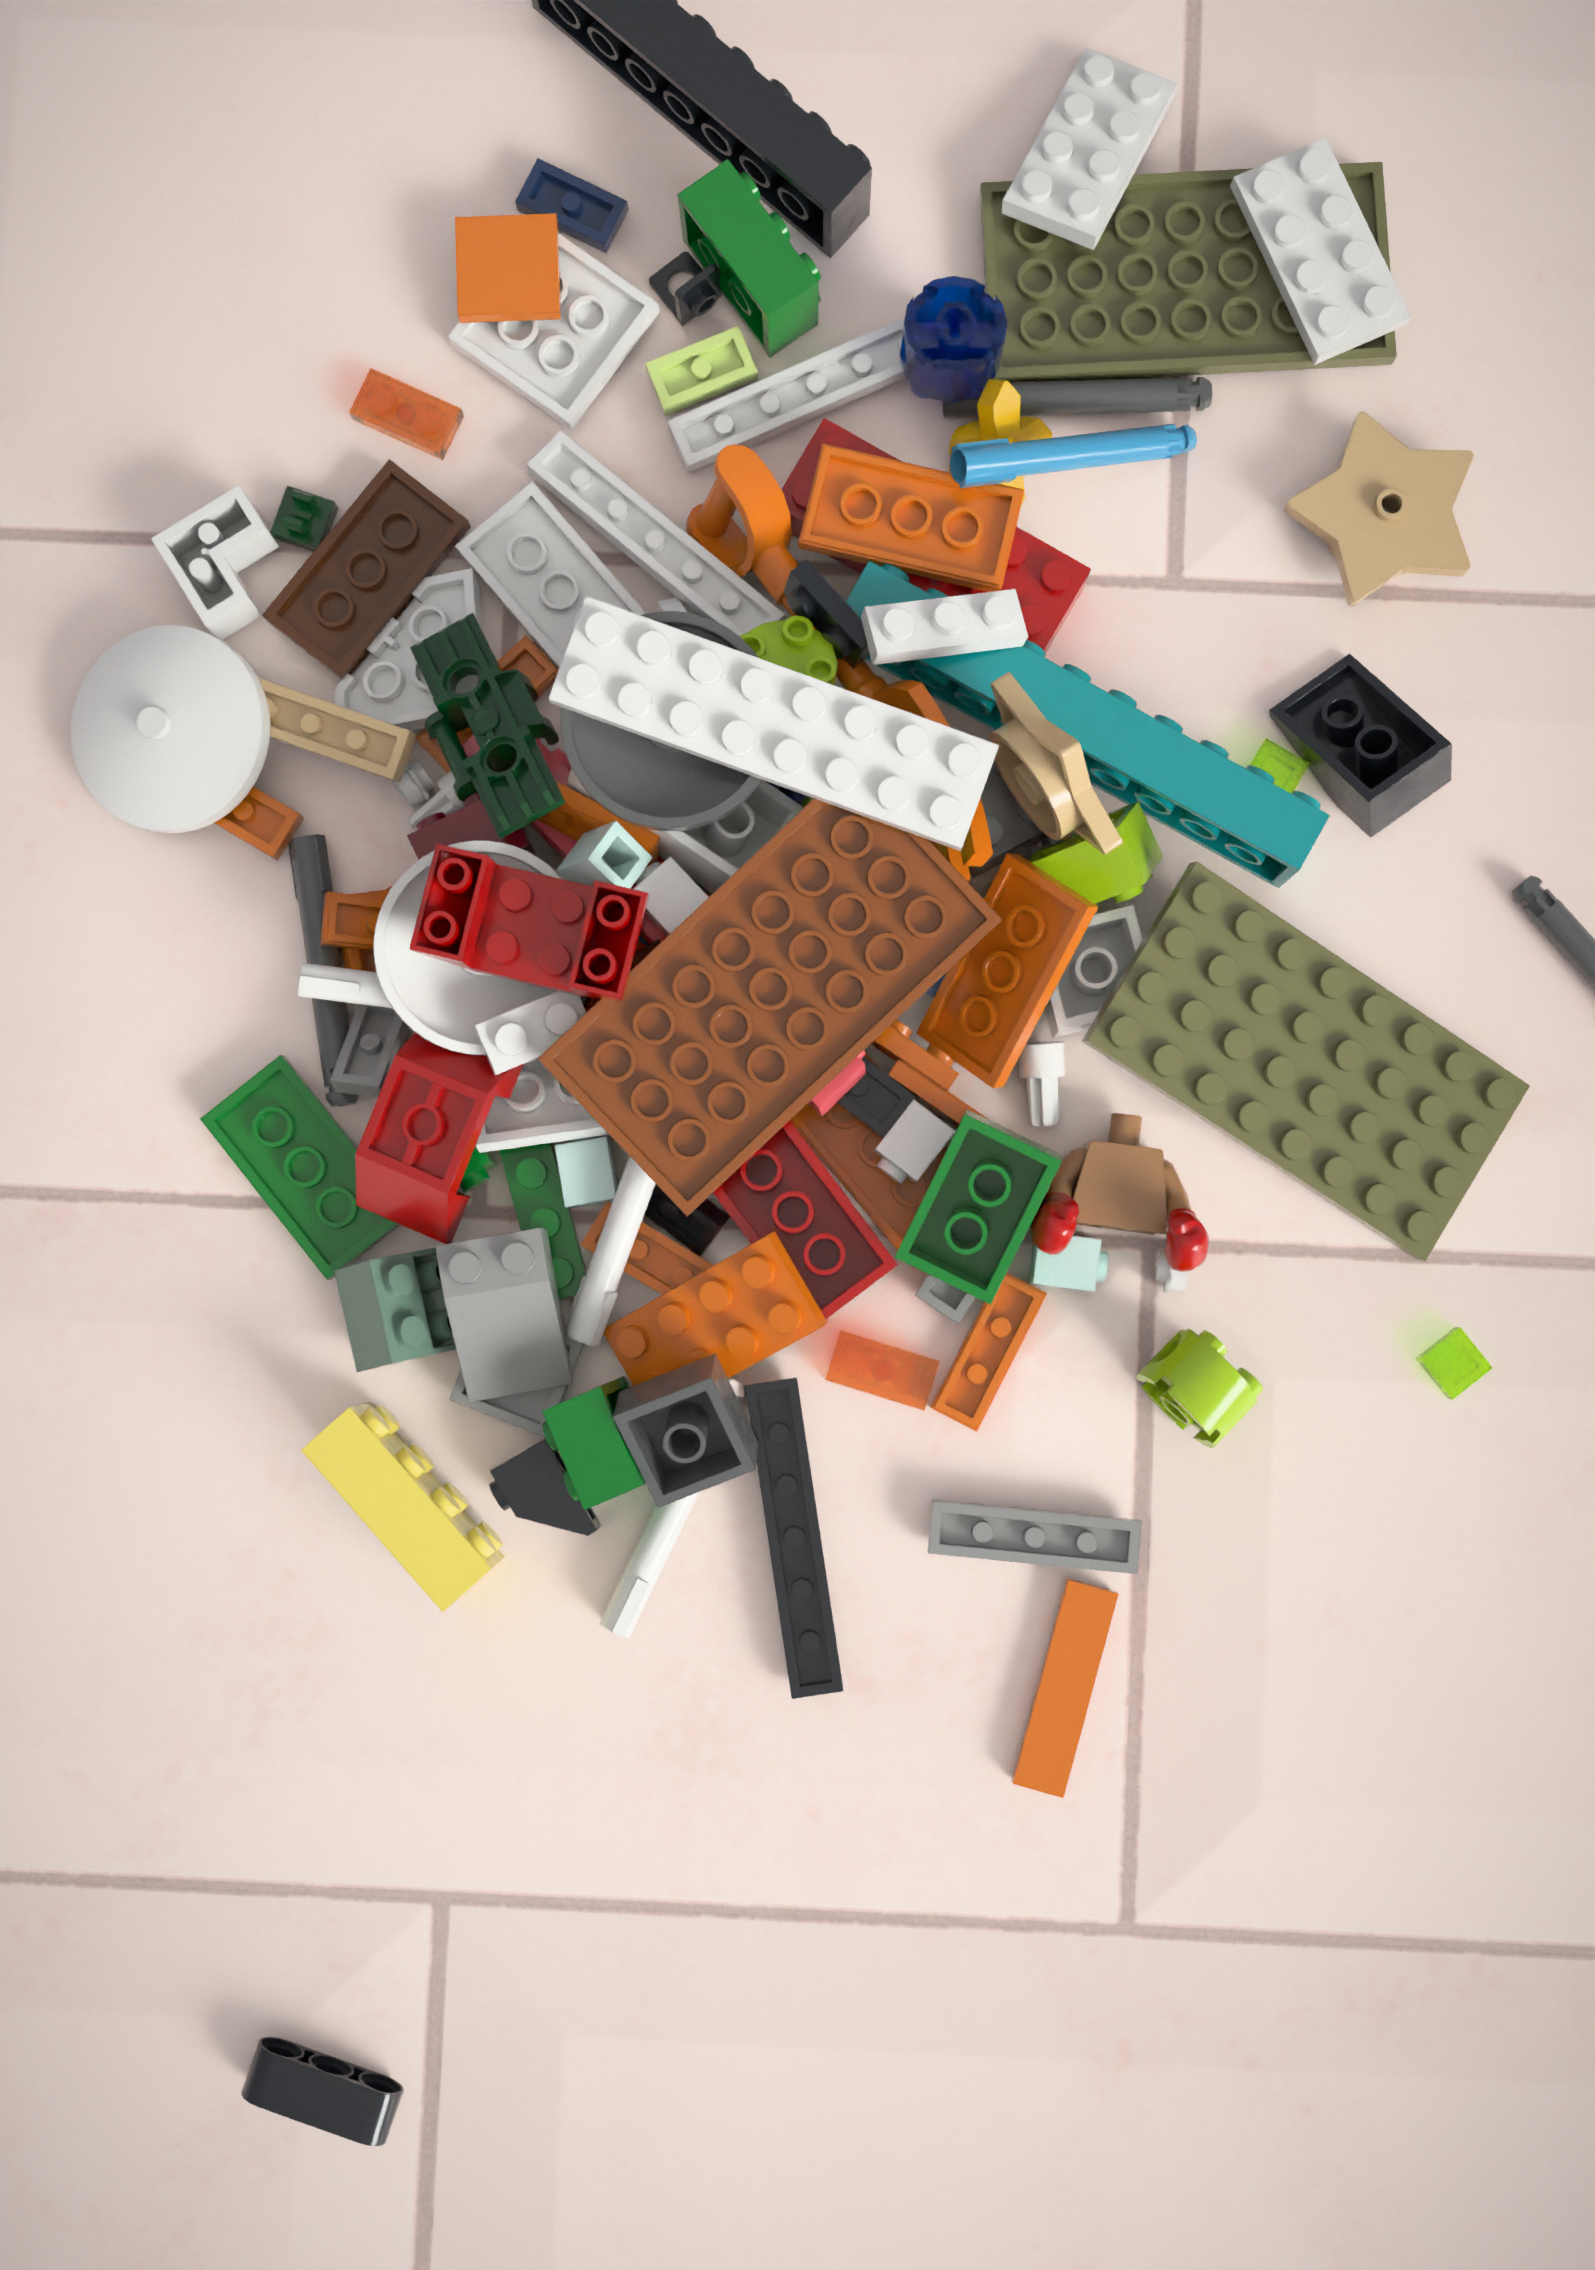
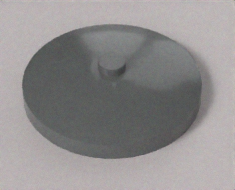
[561,611,762,831]

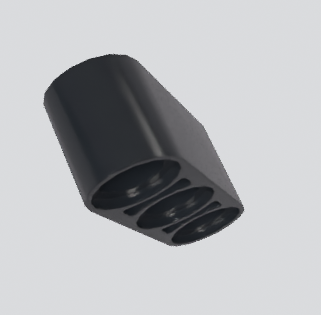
[241,2037,404,2146]

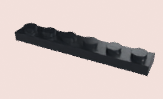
[745,1377,844,1699]

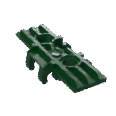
[410,613,566,839]

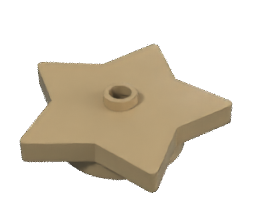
[1284,411,1474,606]
[989,672,1123,855]

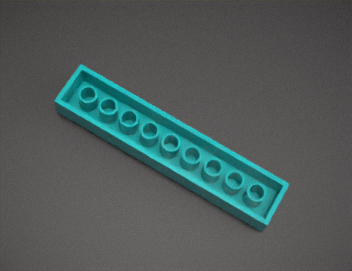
[846,561,1330,889]

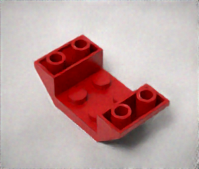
[409,843,649,1001]
[355,1032,523,1244]

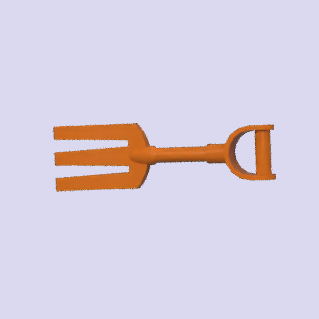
[686,444,993,882]

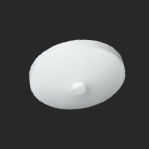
[71,625,270,833]
[373,841,563,1055]

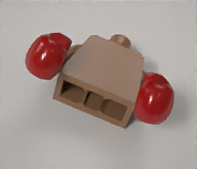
[1030,1113,1209,1272]

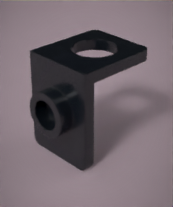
[649,252,722,326]

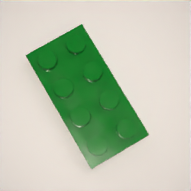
[200,1055,400,1280]

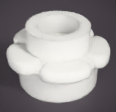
[391,762,434,808]
[1154,1251,1190,1293]

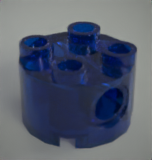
[899,276,1008,403]

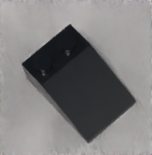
[1269,653,1452,838]

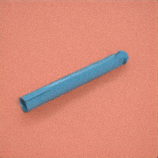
[950,424,1197,488]

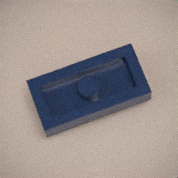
[515,158,629,253]

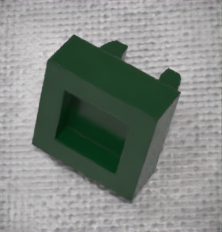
[270,486,338,552]

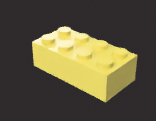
[301,1402,505,1612]

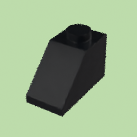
[489,1438,602,1536]

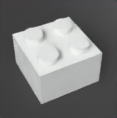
[1045,905,1143,1038]

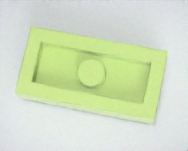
[645,326,758,416]

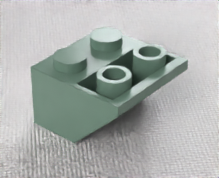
[334,1248,456,1372]

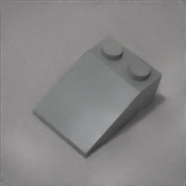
[435,1228,573,1402]

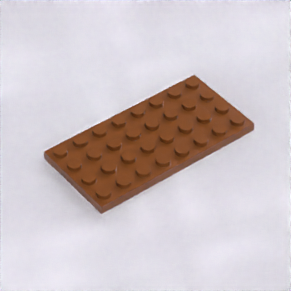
[538,799,1002,1216]

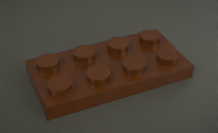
[262,459,471,680]

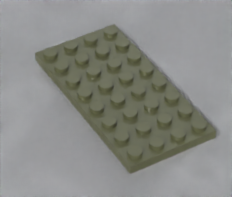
[980,162,1397,382]
[1082,861,1530,1261]

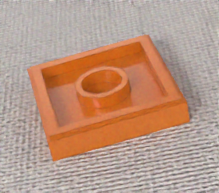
[455,213,561,323]

